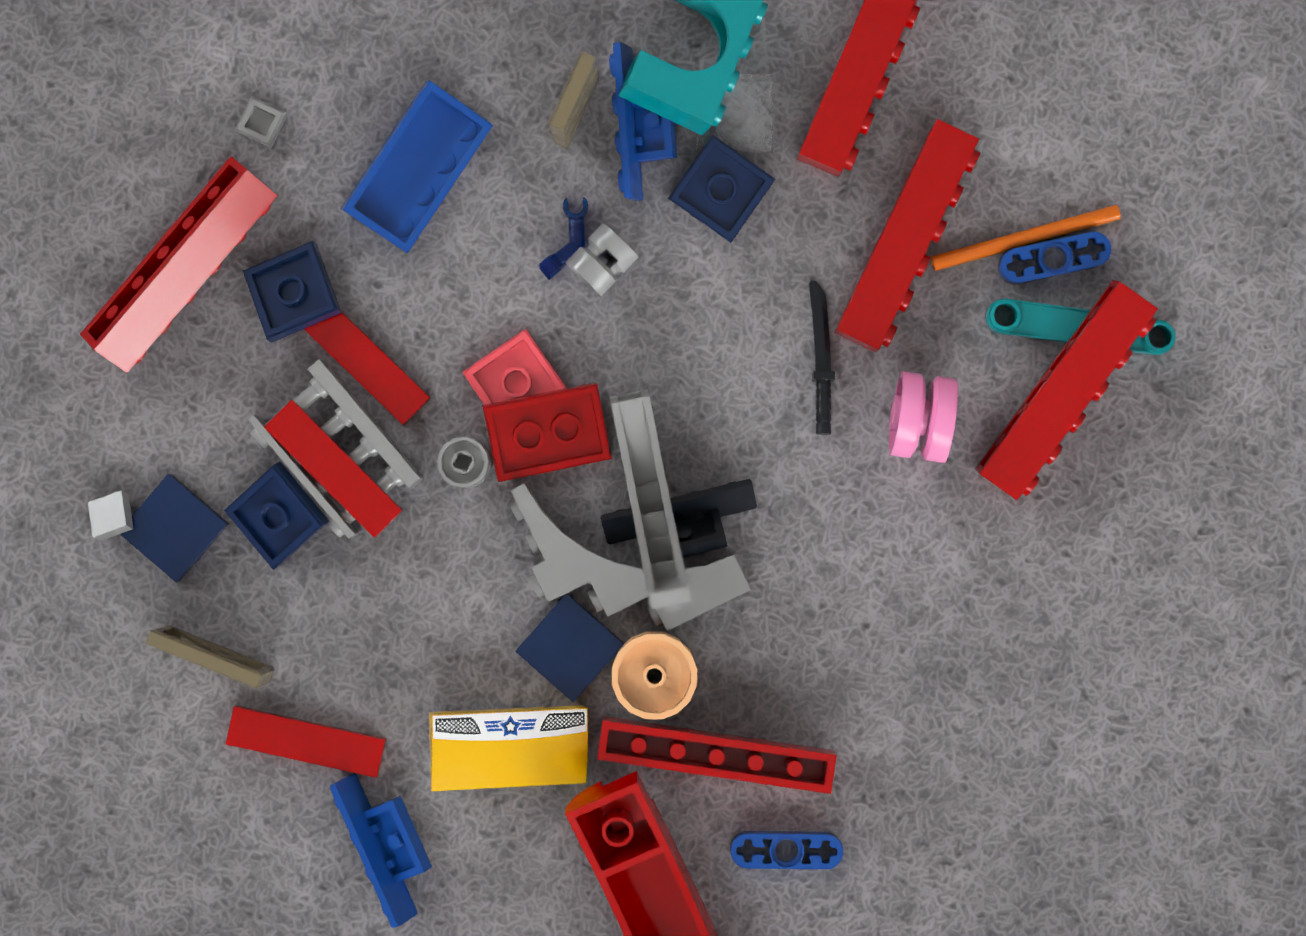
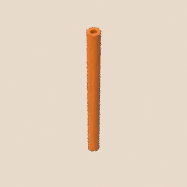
[931,205,1121,271]

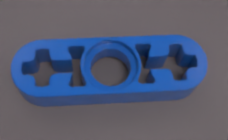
[998,232,1111,284]
[730,831,843,869]

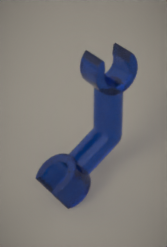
[538,197,588,280]

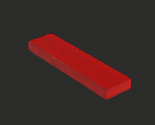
[304,311,431,425]
[264,399,403,538]
[225,705,387,778]

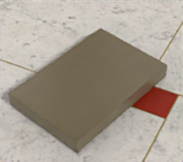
[549,52,599,150]
[145,625,275,688]

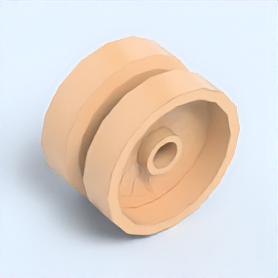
[612,631,697,720]

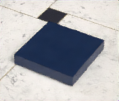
[668,134,776,243]
[243,241,342,343]
[224,462,329,570]
[120,474,229,583]
[515,593,624,702]

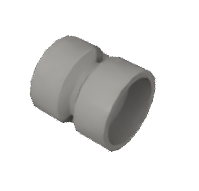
[565,223,639,297]
[437,436,492,488]

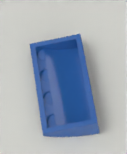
[340,80,493,253]

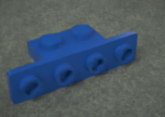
[609,42,677,201]
[330,773,432,928]

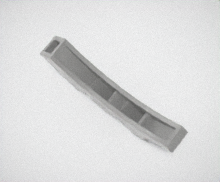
[610,389,692,613]
[508,483,751,631]

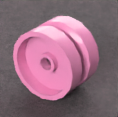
[888,371,958,463]

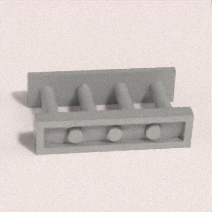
[248,359,424,539]

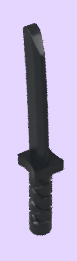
[809,281,835,435]

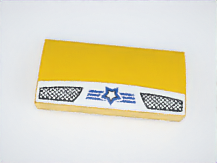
[429,705,588,791]

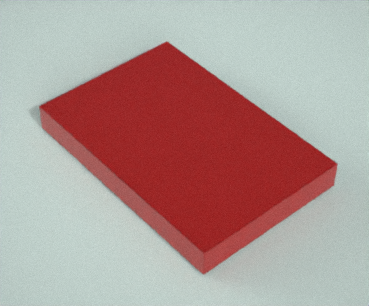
[482,382,612,482]

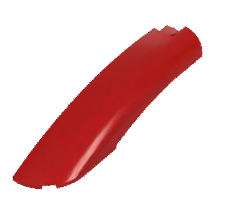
[565,771,718,936]

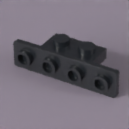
[600,479,757,558]

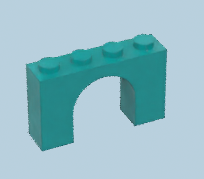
[618,0,768,135]

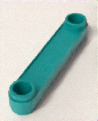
[985,298,1176,355]

